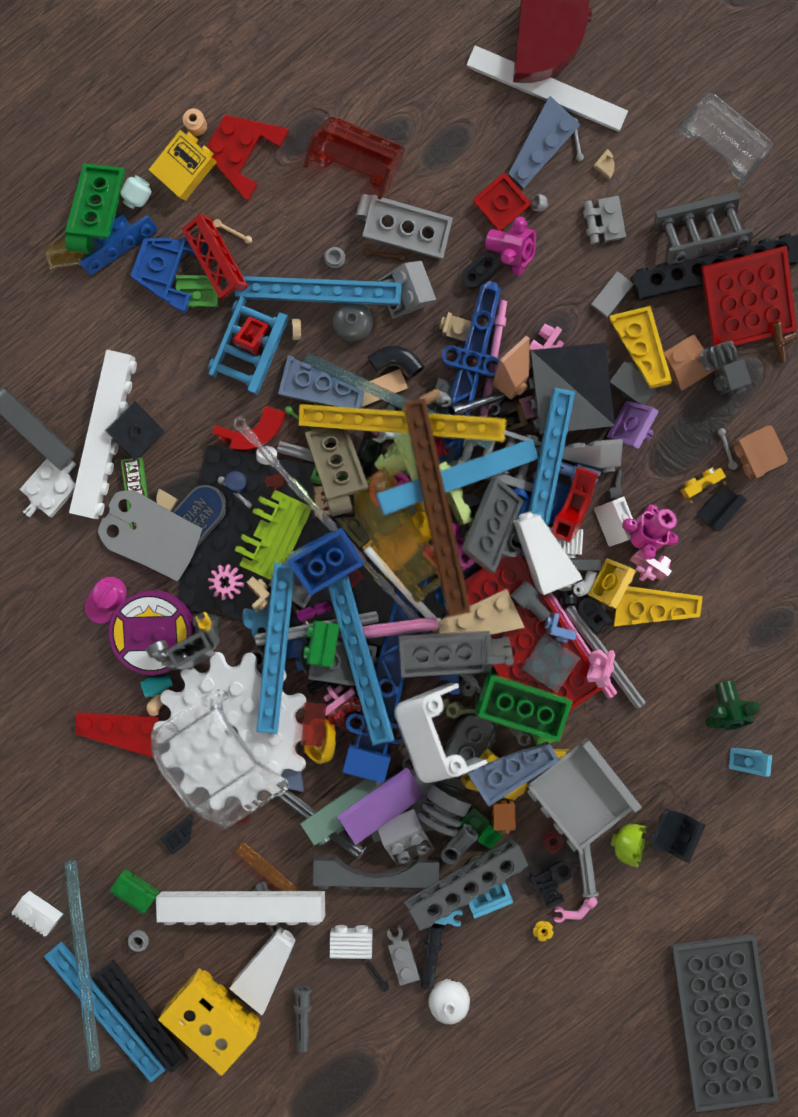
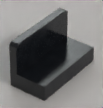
[697,485,747,532]

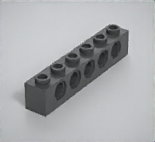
[404,838,528,931]

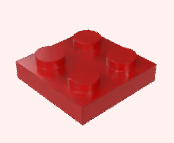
[472,172,532,231]

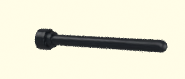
[448,382,528,416]

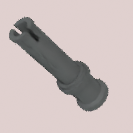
[293,985,312,1053]

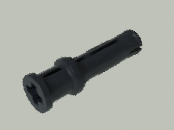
[421,923,445,989]

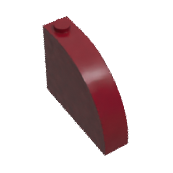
[513,0,592,83]

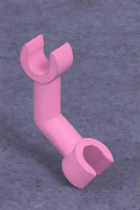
[553,897,598,923]

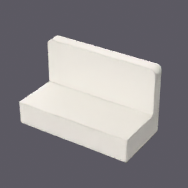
[594,496,633,546]

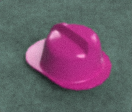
[85,577,127,623]

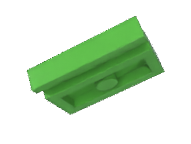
[176,275,219,307]

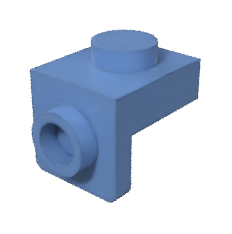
[544,613,577,643]

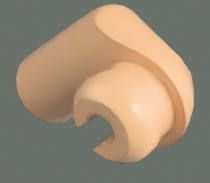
[146,694,164,716]

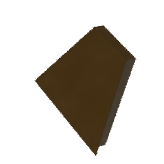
[488,396,528,432]

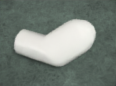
[573,570,597,596]

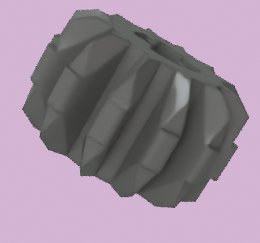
[700,341,738,370]

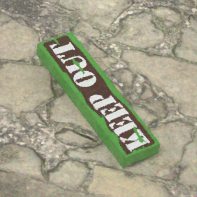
[121,457,148,530]

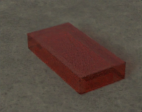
[301,702,326,747]

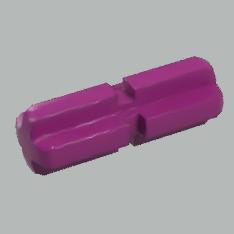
[296,601,332,622]

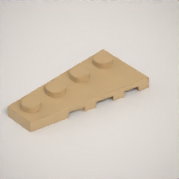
[432,589,525,634]

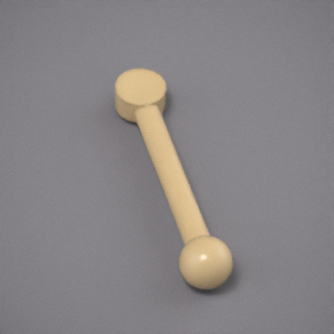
[213,219,252,244]

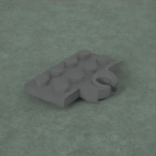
[461,477,524,573]

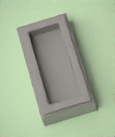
[591,271,633,318]

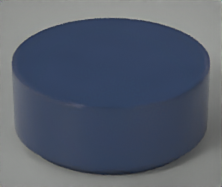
[225,471,246,493]

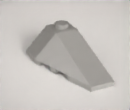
[536,439,623,472]

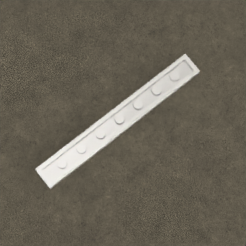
[466,46,628,132]

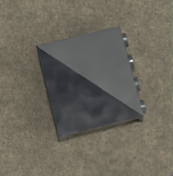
[527,343,615,437]

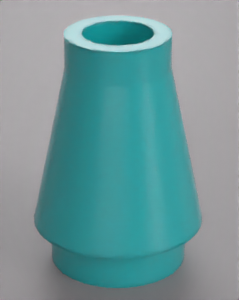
[140,675,173,698]

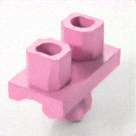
[529,324,564,351]
[630,549,671,582]
[587,650,615,688]
[322,685,360,722]

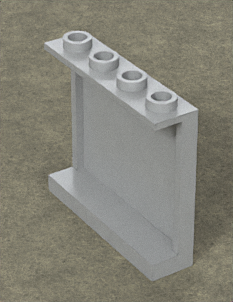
[527,737,642,855]

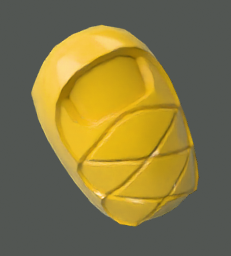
[304,718,336,764]

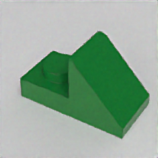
[460,806,504,849]

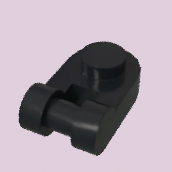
[577,597,613,635]

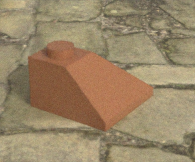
[664,334,716,392]
[492,336,529,400]

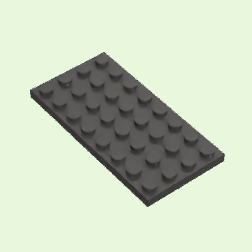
[671,933,779,1112]

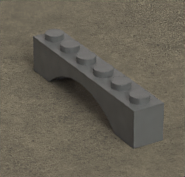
[313,856,439,891]

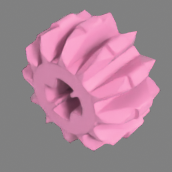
[208,564,244,600]

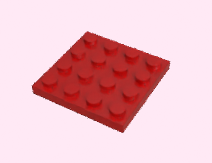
[701,246,797,346]

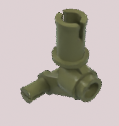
[441,694,480,719]

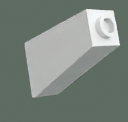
[513,512,582,595]
[230,927,296,1015]

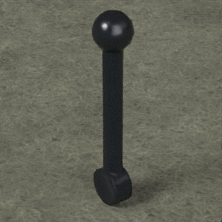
[362,959,389,992]

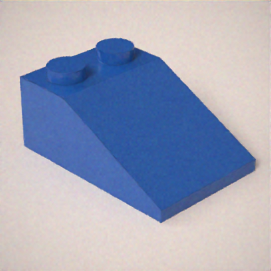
[287,528,365,596]

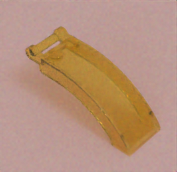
[353,467,441,603]

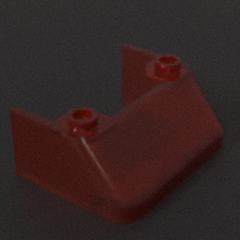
[303,117,405,200]

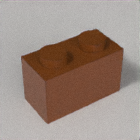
[491,798,515,833]

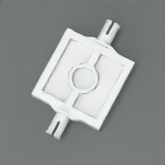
[20,459,77,517]

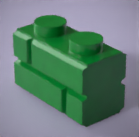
[303,621,340,668]
[109,869,160,915]

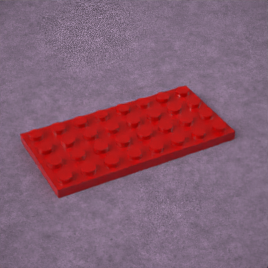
[464,547,605,712]

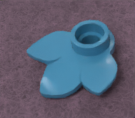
[242,605,270,638]

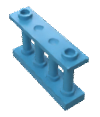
[208,296,289,396]

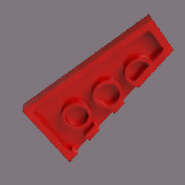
[75,712,160,759]

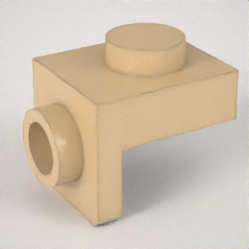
[247,577,271,613]

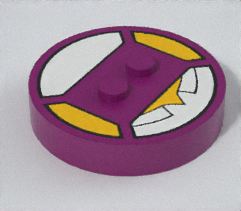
[109,590,195,675]

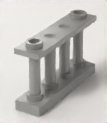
[450,416,542,492]

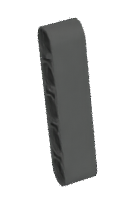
[0,387,76,470]

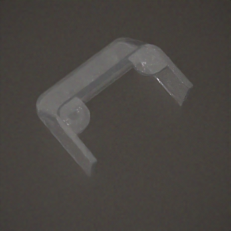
[675,93,773,186]

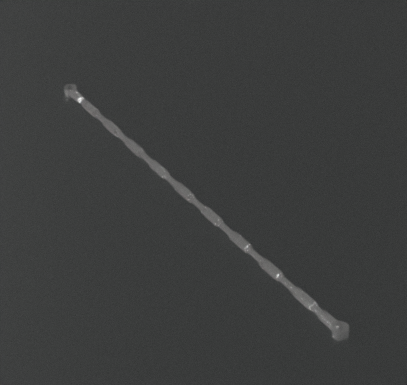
[233,417,531,746]

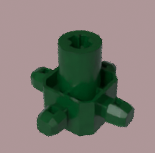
[705,681,760,731]

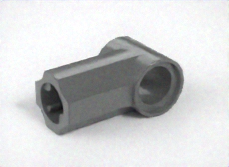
[441,824,479,865]

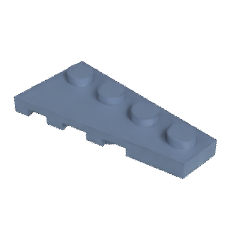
[508,96,580,189]
[278,355,365,408]
[467,741,560,806]

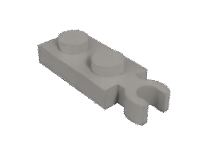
[387,925,420,986]

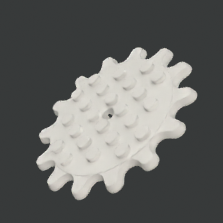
[153,652,314,809]

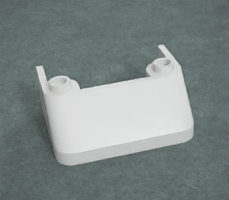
[394,683,487,783]

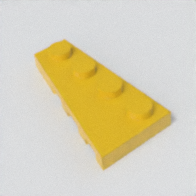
[609,306,671,389]
[613,586,703,626]

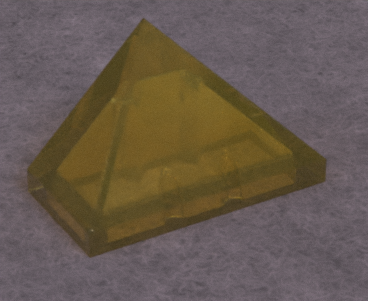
[44,236,88,269]

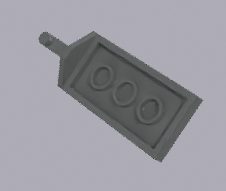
[399,631,514,677]

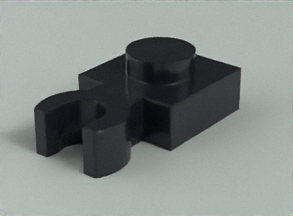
[357,437,383,476]

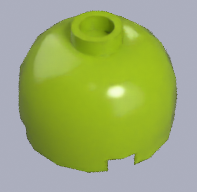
[611,824,647,867]

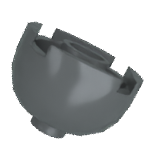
[332,303,374,343]

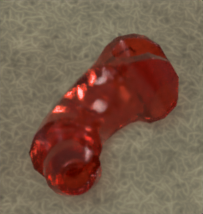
[328,698,363,727]

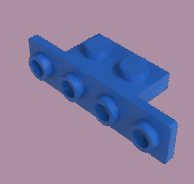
[79,214,158,276]

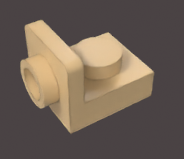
[439,312,471,342]

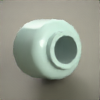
[120,175,152,209]

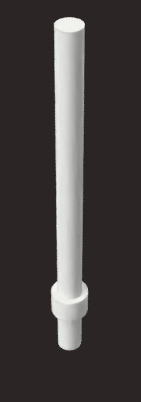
[363,545,441,621]

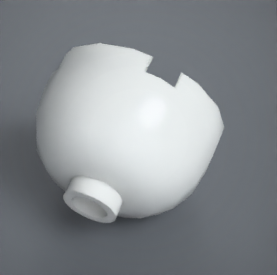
[429,979,470,1024]

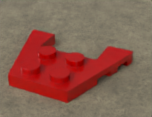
[206,115,289,201]

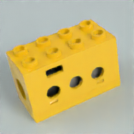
[158,968,261,1076]

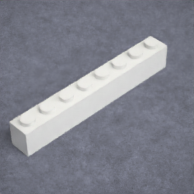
[69,349,137,519]
[156,891,325,925]

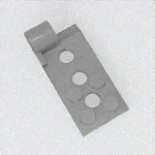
[356,194,453,260]

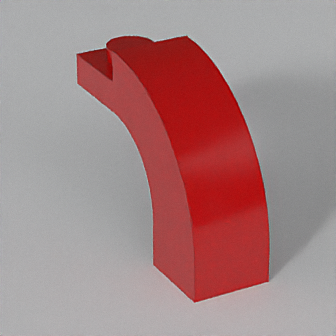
[212,406,287,451]
[551,466,599,543]

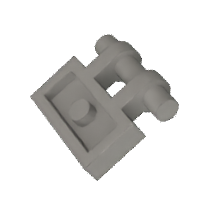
[583,196,626,244]

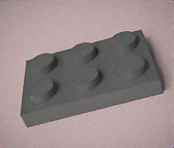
[308,641,377,686]

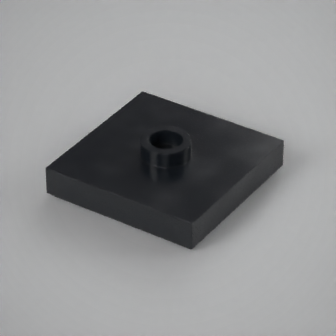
[104,401,164,460]

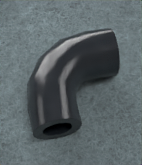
[367,346,425,379]

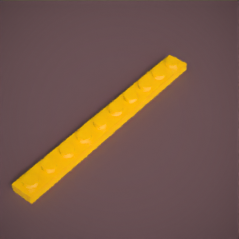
[299,404,506,441]

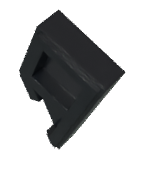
[160,815,194,855]

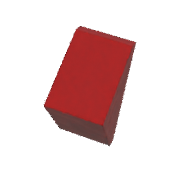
[233,316,268,355]

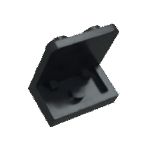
[649,809,706,863]

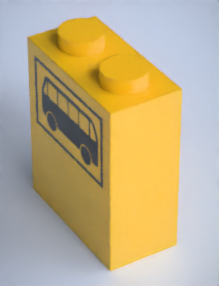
[149,130,217,201]

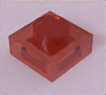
[264,472,288,489]

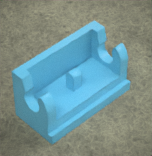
[468,882,513,919]

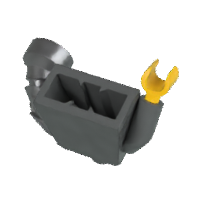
[146,612,219,670]

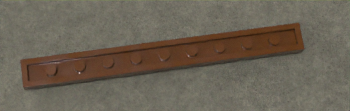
[402,398,471,617]

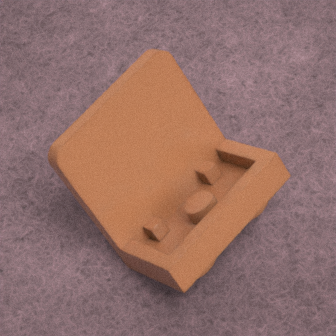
[733,425,788,480]

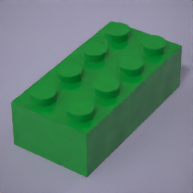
[474,672,573,742]

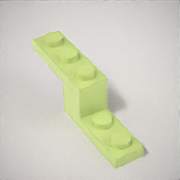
[393,432,472,525]

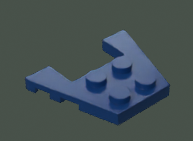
[130,237,209,314]

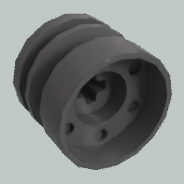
[417,783,472,836]

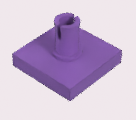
[607,401,659,449]

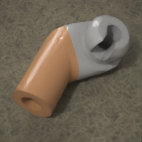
[419,389,451,407]

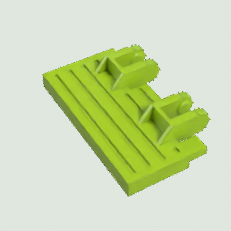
[235,490,312,580]

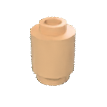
[183,109,207,136]

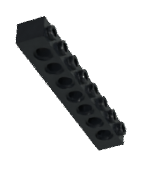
[631,233,798,302]

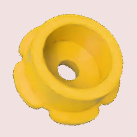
[533,921,554,941]

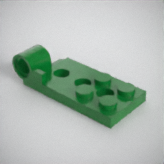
[65,163,126,254]

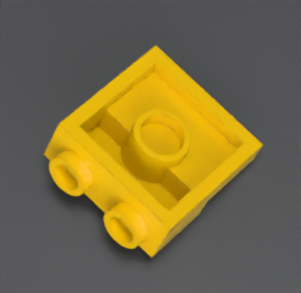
[587,558,636,608]

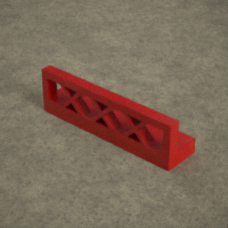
[182,214,249,299]

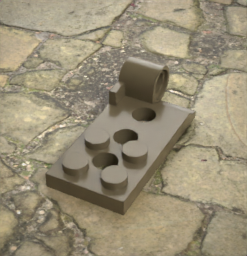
[305,427,369,517]

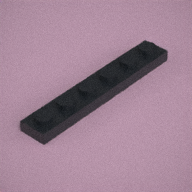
[95,959,189,1073]

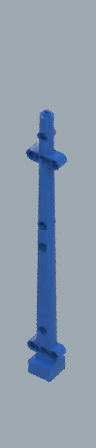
[343,281,501,783]

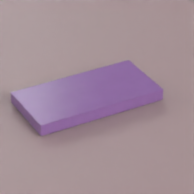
[337,768,424,845]

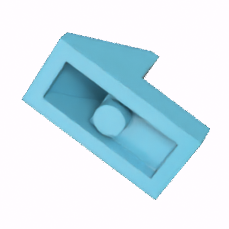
[729,748,772,777]

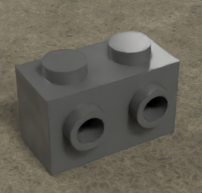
[713,359,752,397]

